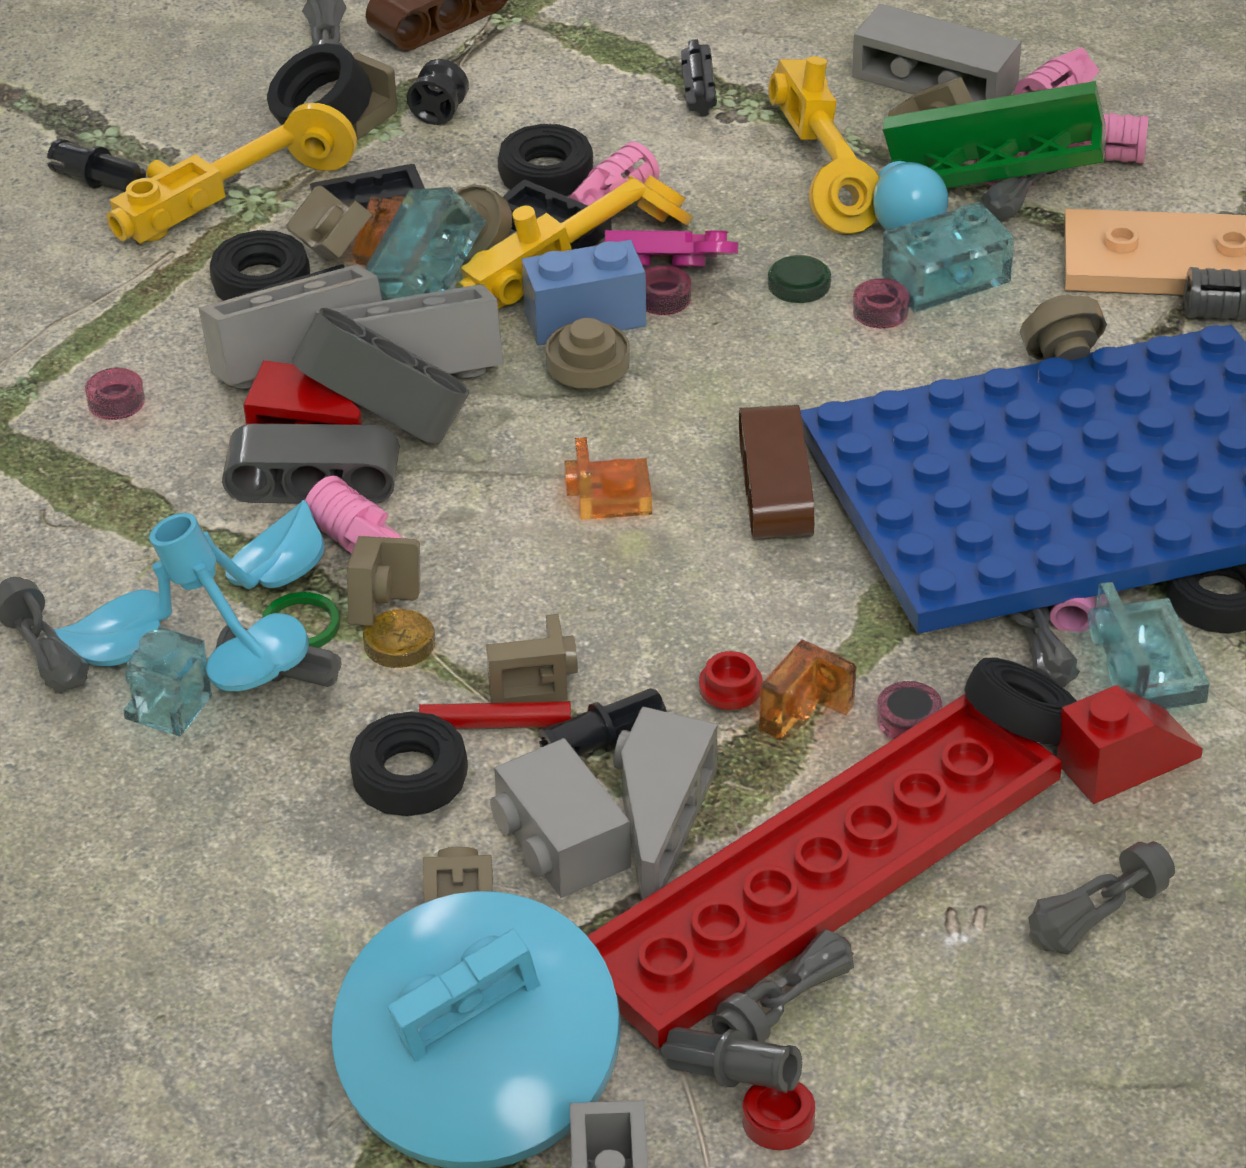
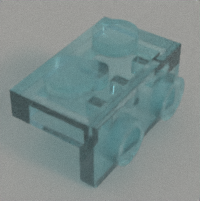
[1088,582,1210,709]

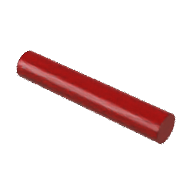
[419,701,571,729]

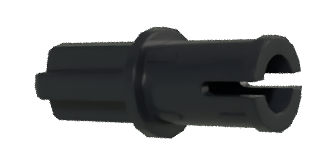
[47,138,146,192]
[538,688,667,757]

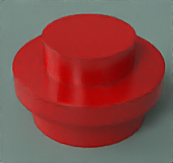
[699,651,763,710]

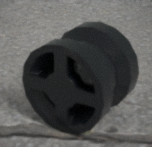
[406,59,469,125]

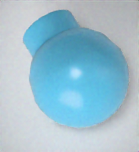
[873,161,948,238]

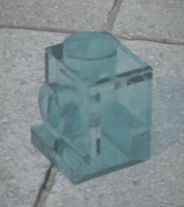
[123,627,212,737]

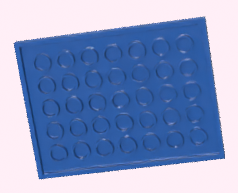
[800,324,1246,634]

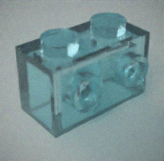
[365,187,486,300]
[882,202,1014,313]

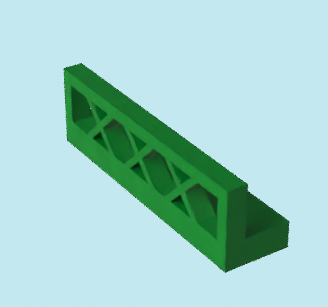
[883,81,1106,188]

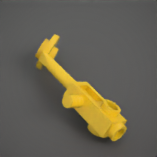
[768,56,880,235]
[106,103,357,244]
[456,175,694,309]

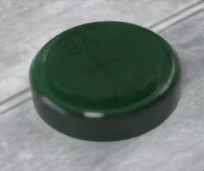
[767,255,831,303]

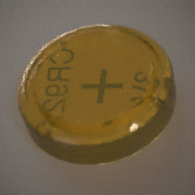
[363,609,436,668]

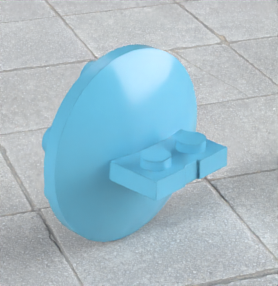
[332,891,621,1168]

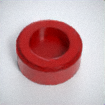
[743,1082,815,1150]

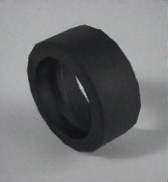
[267,43,372,125]

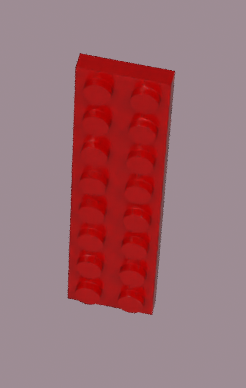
[588,694,1062,1049]

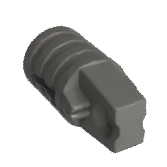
[1184,267,1246,321]

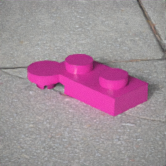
[605,230,739,267]

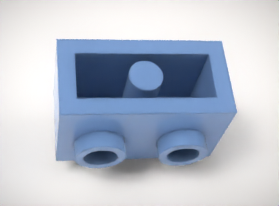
[522,240,646,346]

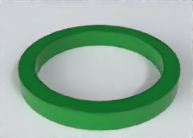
[262,592,340,648]

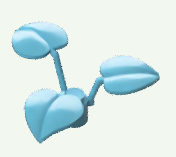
[54,500,325,691]

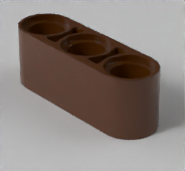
[365,0,508,51]
[739,404,815,539]

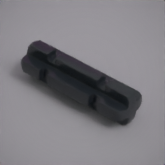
[681,39,717,116]

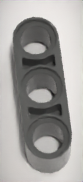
[292,308,469,444]
[222,424,400,504]

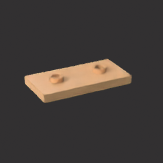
[1064,208,1246,295]

